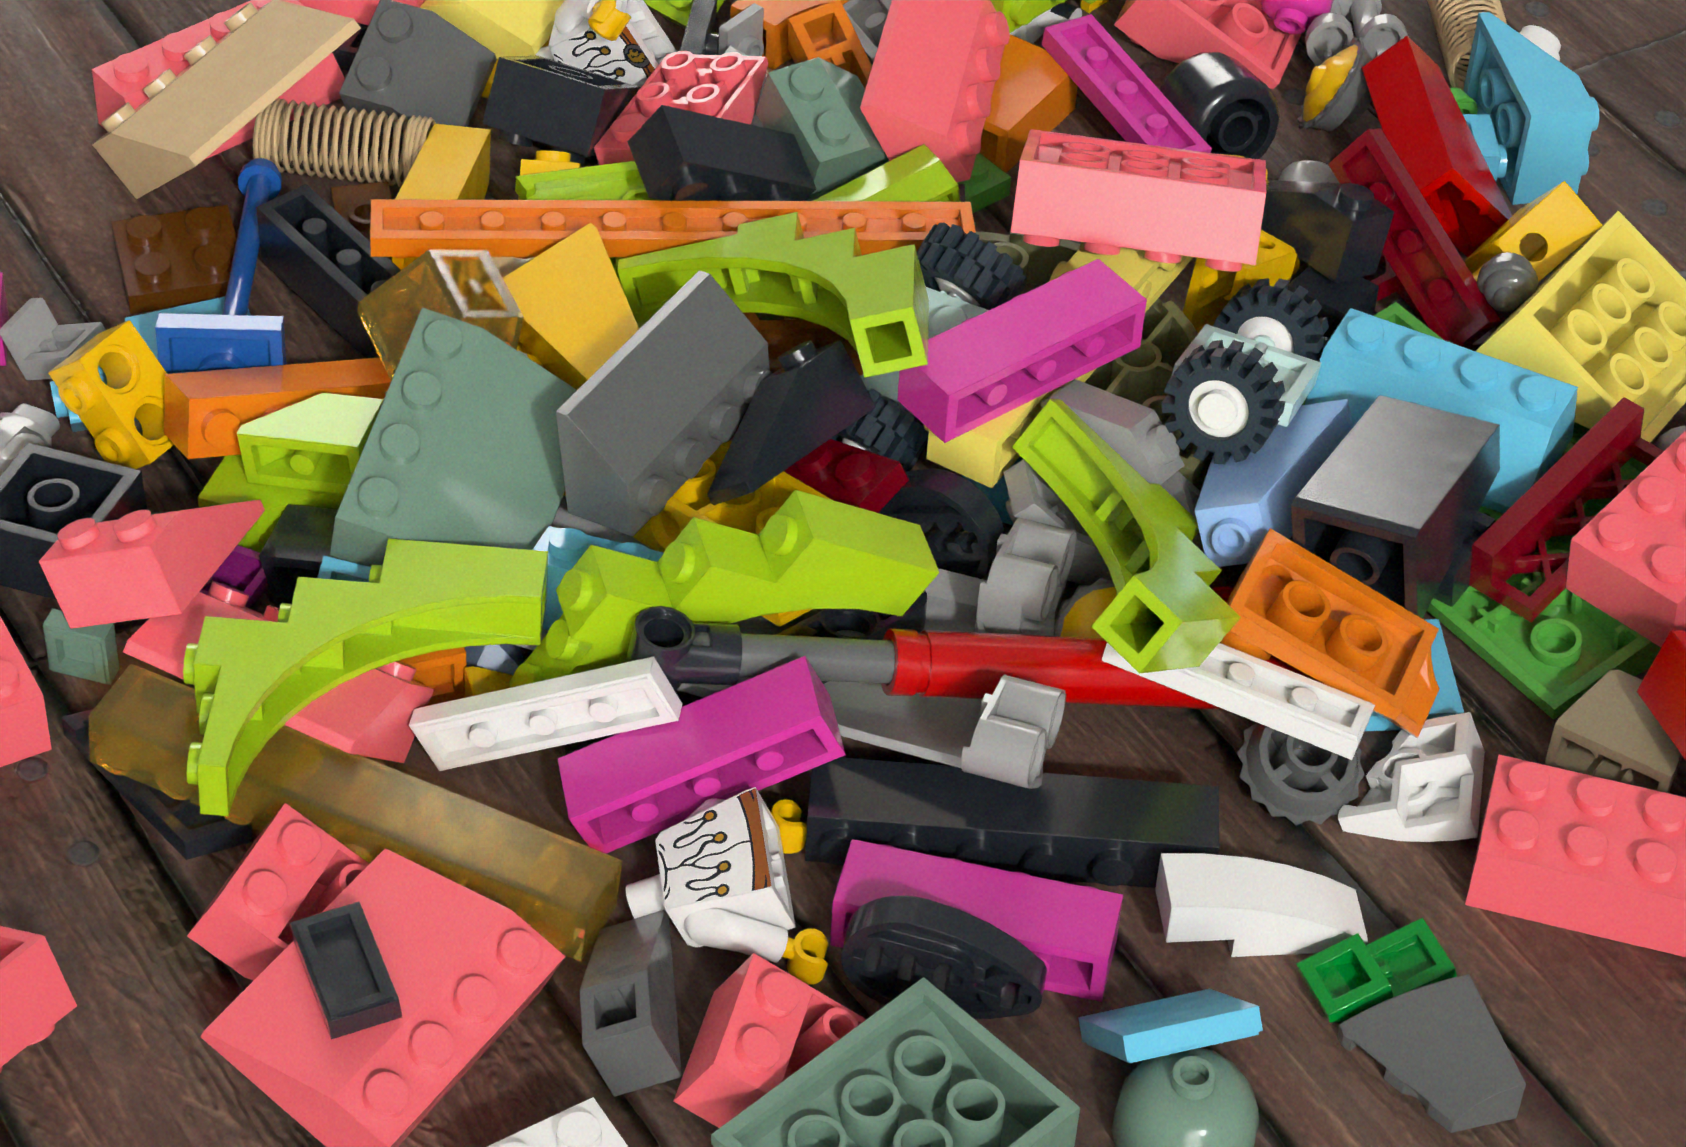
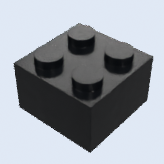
[482,55,641,163]
[0,443,147,600]

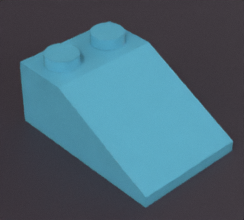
[1463,12,1599,205]

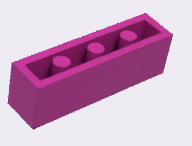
[897,259,1147,443]
[558,656,846,857]
[830,839,1123,1002]

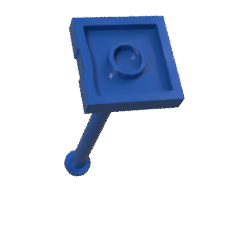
[155,158,286,374]

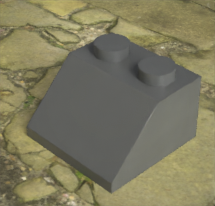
[339,0,497,140]

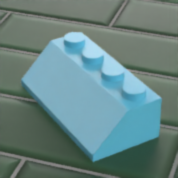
[1305,308,1578,514]

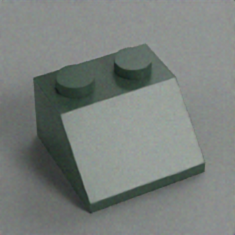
[756,57,889,201]

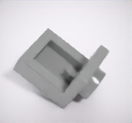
[0,298,106,380]

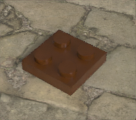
[111,205,237,314]

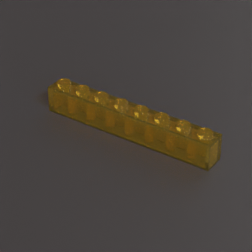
[89,664,622,962]

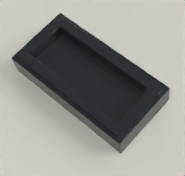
[290,902,402,1040]

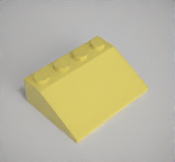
[1476,211,1686,443]

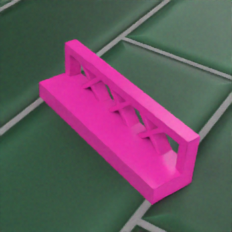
[1042,14,1212,153]

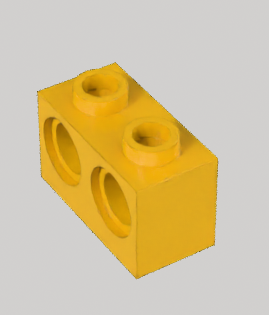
[48,320,174,469]

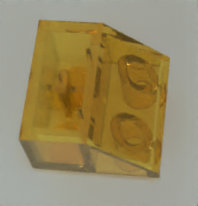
[357,250,524,381]

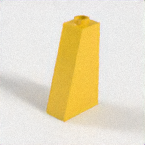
[392,123,491,317]
[490,223,639,390]

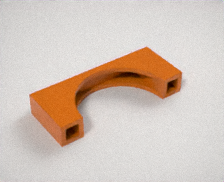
[730,0,1078,173]

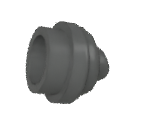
[1477,252,1538,313]

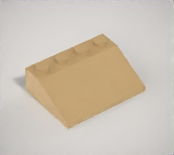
[92,0,361,199]

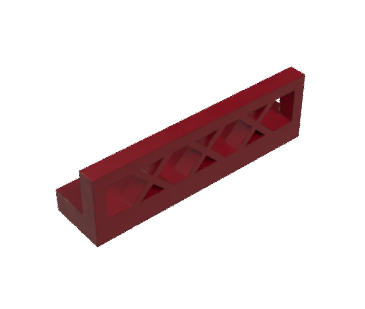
[1328,128,1501,351]
[1469,397,1664,622]

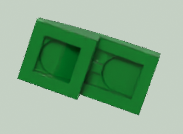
[1296,917,1457,1023]

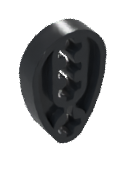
[878,469,1006,579]
[841,896,1047,1019]

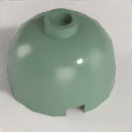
[1112,1048,1259,1147]

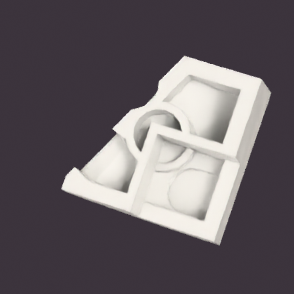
[1338,712,1485,842]

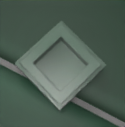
[43,608,120,685]

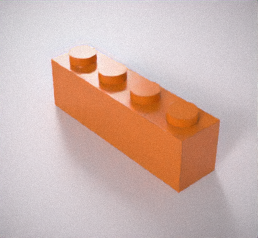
[164,356,402,459]

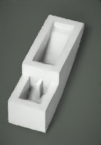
[1155,853,1368,957]

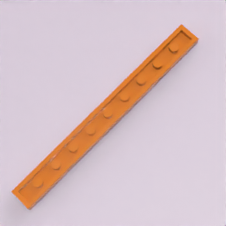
[370,199,976,259]

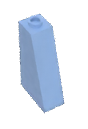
[1195,399,1354,567]

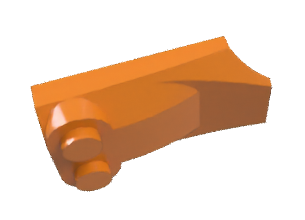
[1221,528,1440,738]

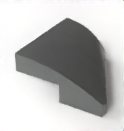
[1337,974,1526,1133]

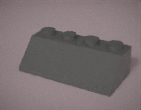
[556,270,772,537]

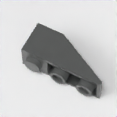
[579,910,682,1097]

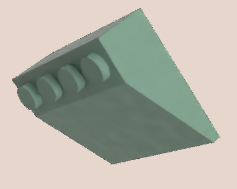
[330,307,577,567]
[711,977,1080,1147]

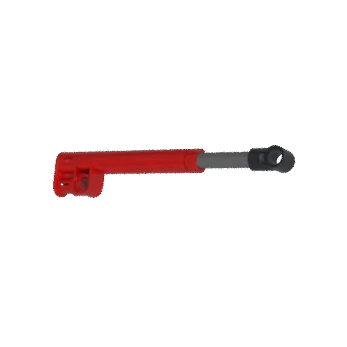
[624,587,1323,710]

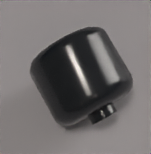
[1159,52,1280,159]

